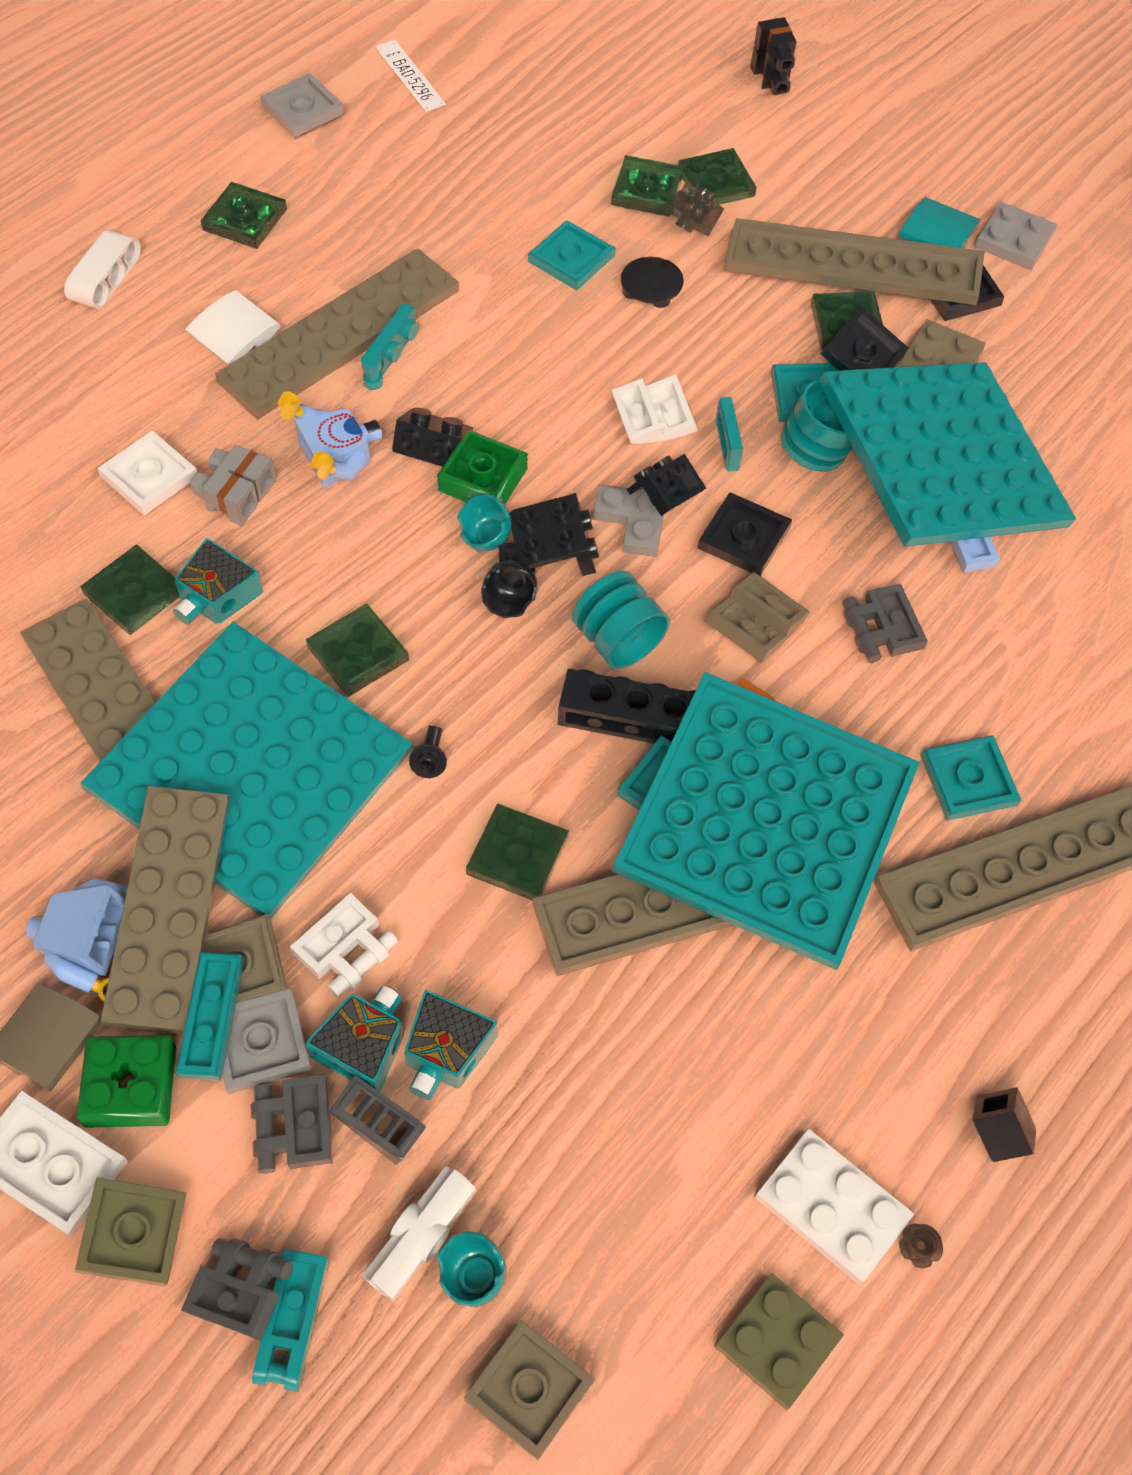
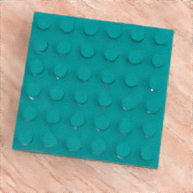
[819,362,1076,547]
[80,621,413,919]
[612,672,920,970]

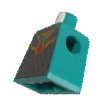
[173,538,263,625]
[306,986,404,1092]
[404,990,498,1100]

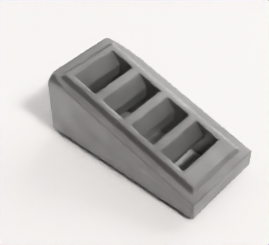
[328,1076,426,1165]

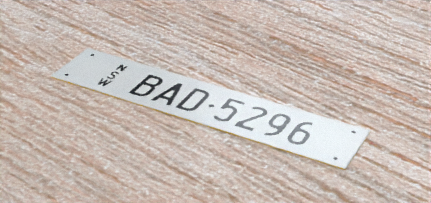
[375,40,446,112]

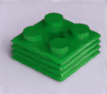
[437,430,528,505]
[76,1035,176,1128]

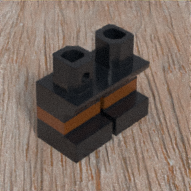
[750,17,797,95]

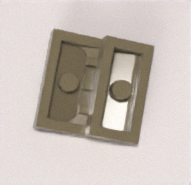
[705,572,810,663]
[0,983,102,1092]

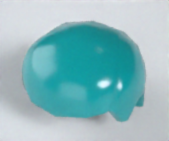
[457,494,512,552]
[437,1231,507,1308]

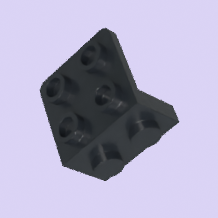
[510,493,599,576]

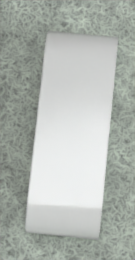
[64,229,141,309]

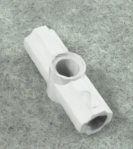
[362,1166,476,1302]

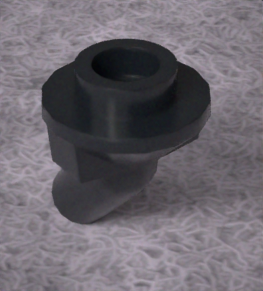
[409,725,447,779]

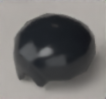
[481,559,538,618]

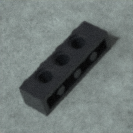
[558,669,696,744]

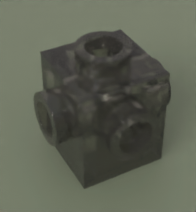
[669,184,725,236]

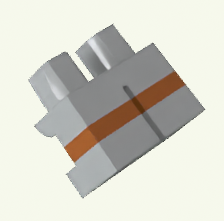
[190,445,277,527]

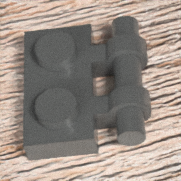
[842,583,928,663]
[250,1074,333,1174]
[181,1238,293,1341]

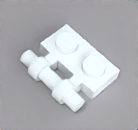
[290,893,398,998]

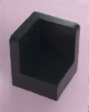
[973,1087,1036,1162]

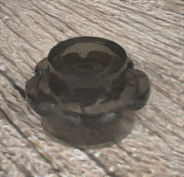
[899,1223,943,1268]

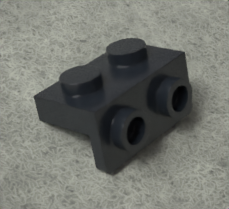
[392,407,473,467]

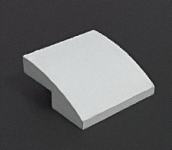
[185,290,281,365]
[612,374,698,444]

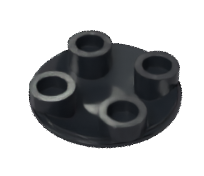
[621,256,684,308]

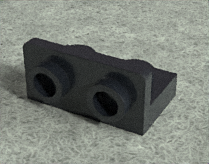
[626,454,707,516]

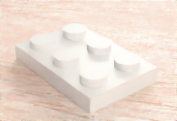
[0,1091,128,1238]
[755,1129,914,1286]

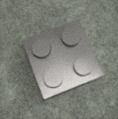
[260,73,344,138]
[975,202,1057,271]
[222,988,312,1095]

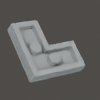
[593,485,664,557]

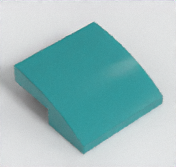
[898,197,981,248]

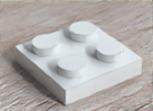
[98,431,197,516]

